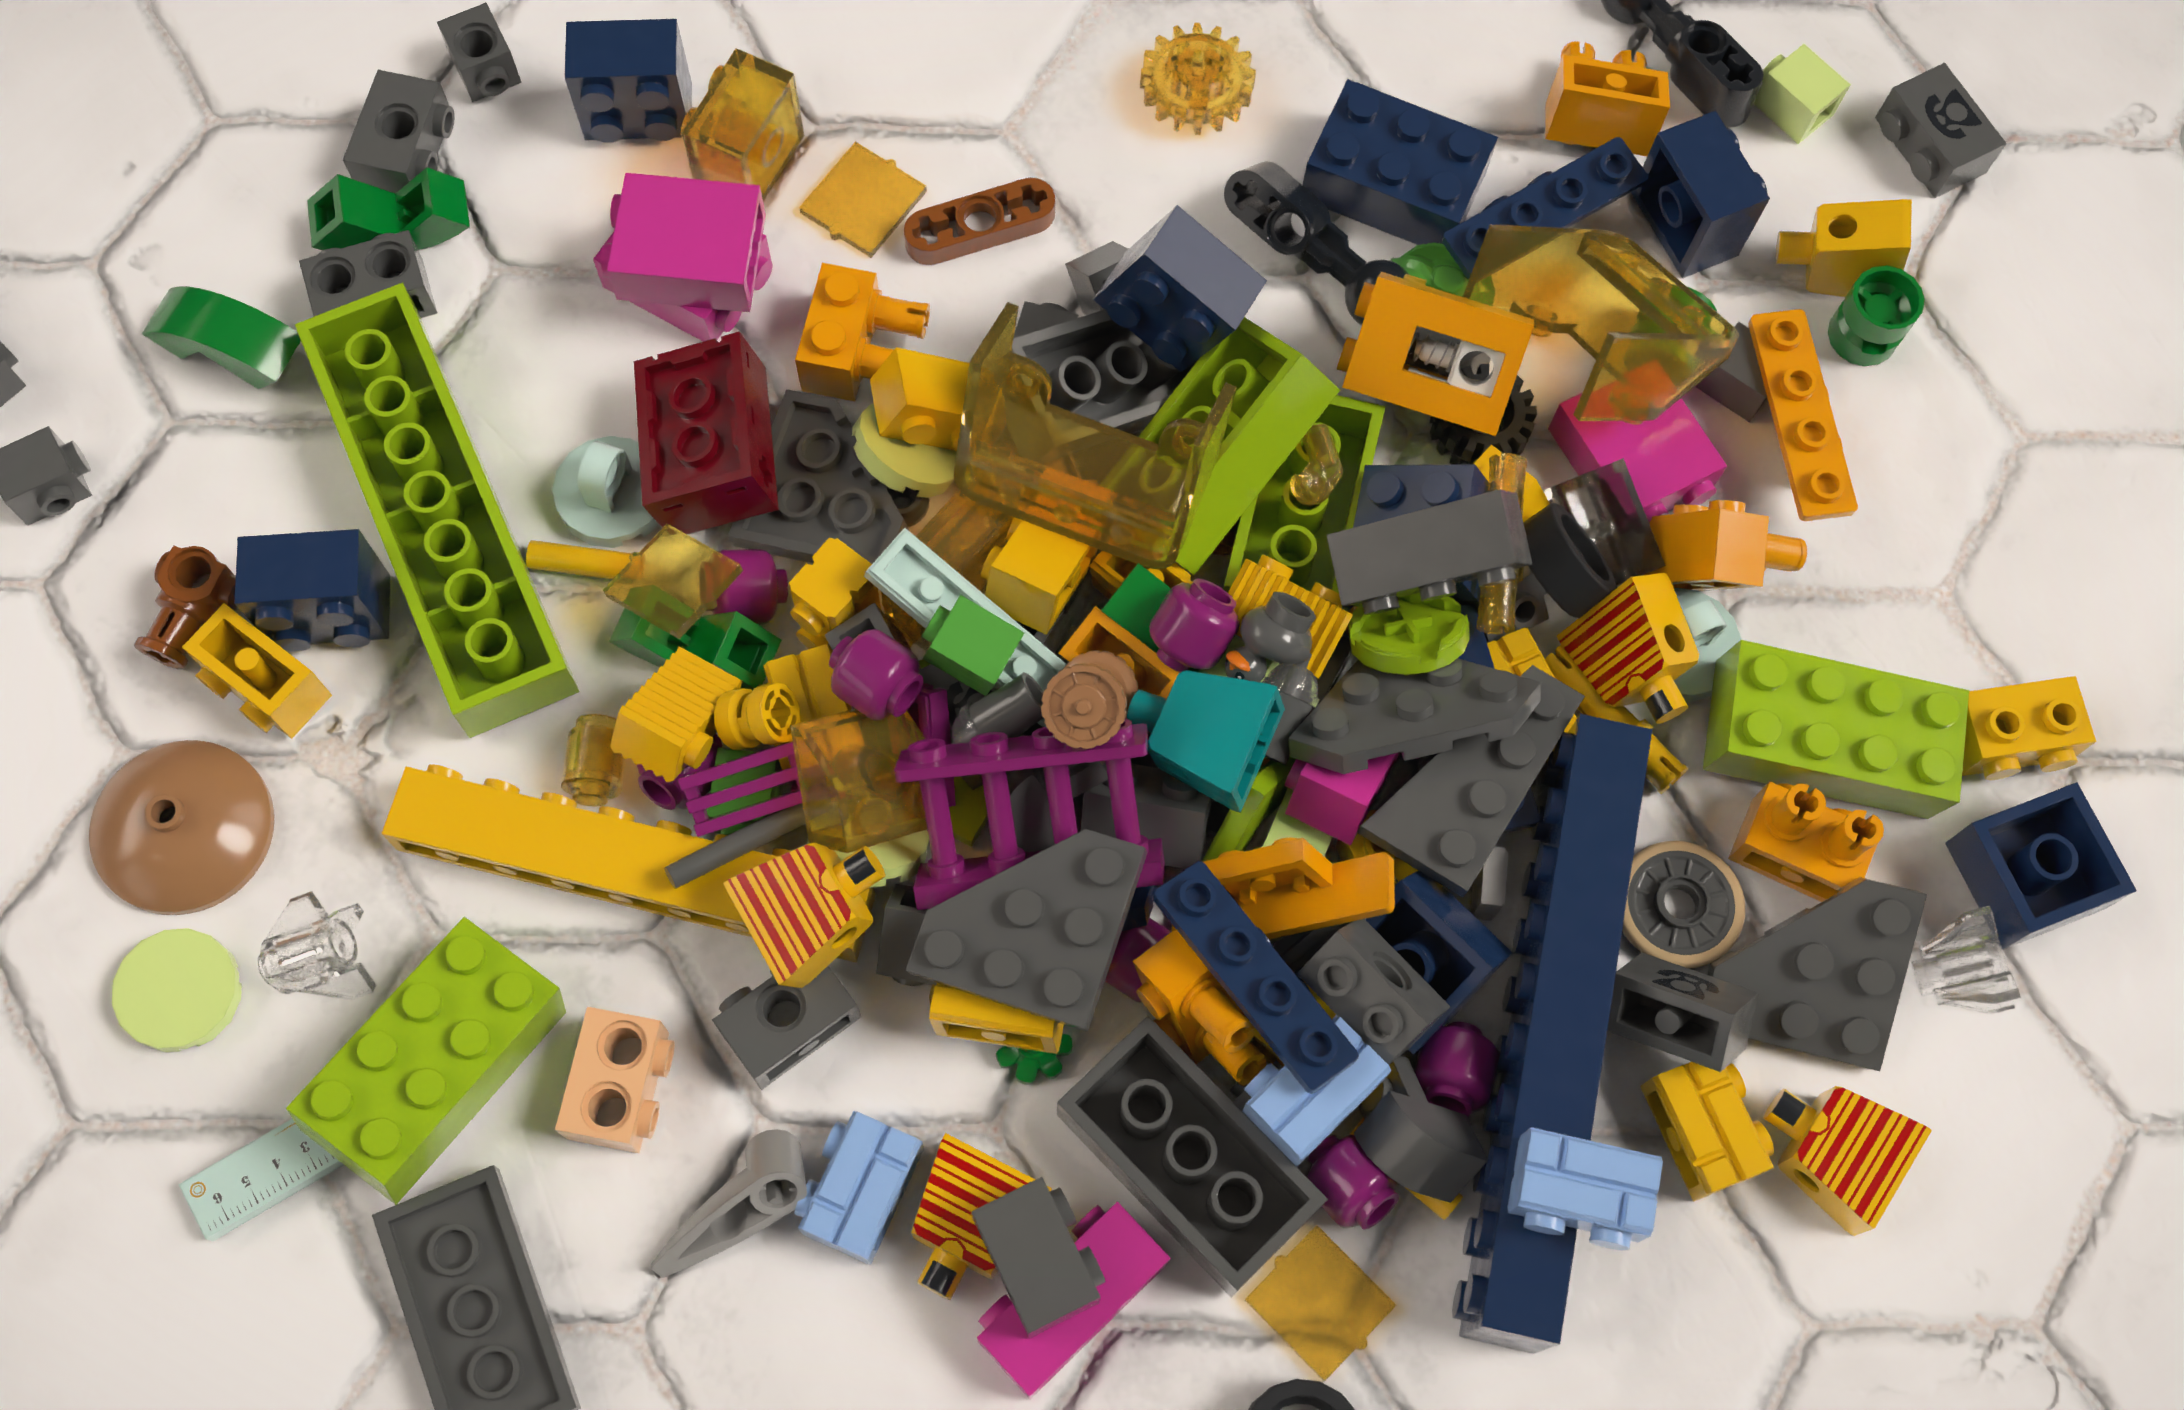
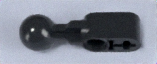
[1601,0,1763,127]
[1224,161,1409,326]

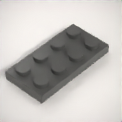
[372,1165,581,1410]

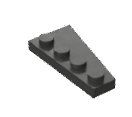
[1357,665,1585,897]

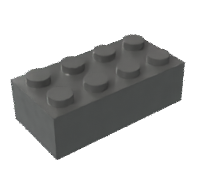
[981,310,1199,470]
[1056,1016,1328,1298]

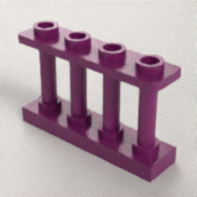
[894,719,1165,910]

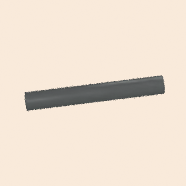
[664,786,839,889]

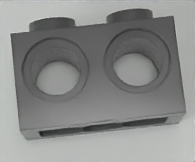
[299,230,438,318]

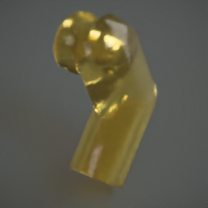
[1290,424,1343,506]

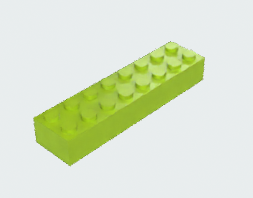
[294,282,580,738]

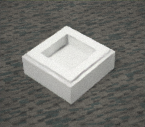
[1471,846,1509,921]

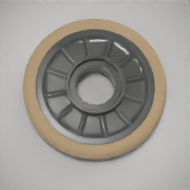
[1622,841,1745,968]

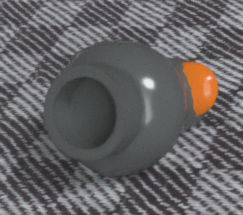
[1225,592,1316,682]

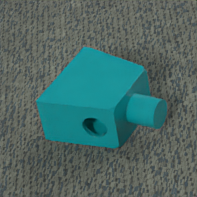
[1127,670,1285,813]

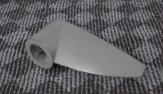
[650,1129,807,1278]

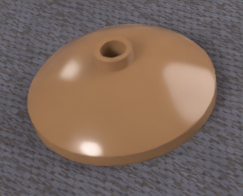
[89,740,274,915]

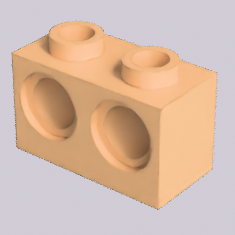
[555,1007,675,1153]

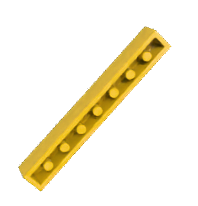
[381,764,876,963]

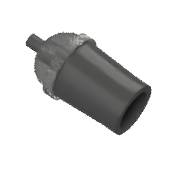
[1262,653,1319,765]
[952,672,1044,744]

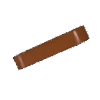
[904,178,1055,265]

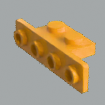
[1748,309,1858,521]
[1172,837,1395,939]

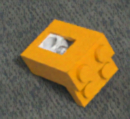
[1336,272,1534,436]

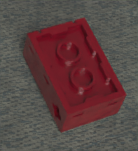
[634,331,779,538]

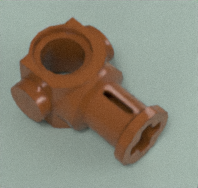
[134,545,238,669]

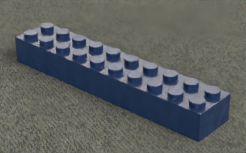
[1452,714,1652,1354]

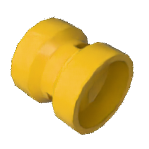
[714,682,800,750]

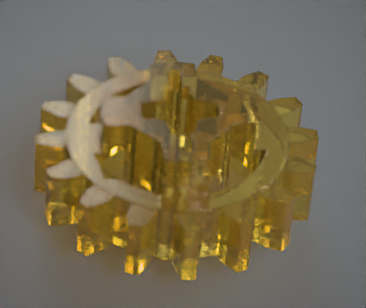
[1140,23,1256,135]

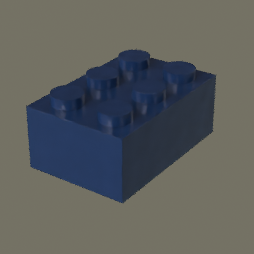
[1303,79,1498,245]

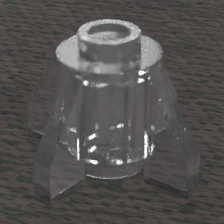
[257,891,376,1000]
[1911,906,2021,1014]

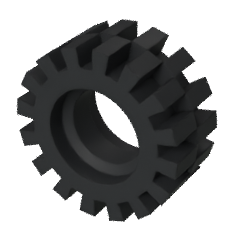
[1429,364,1537,465]

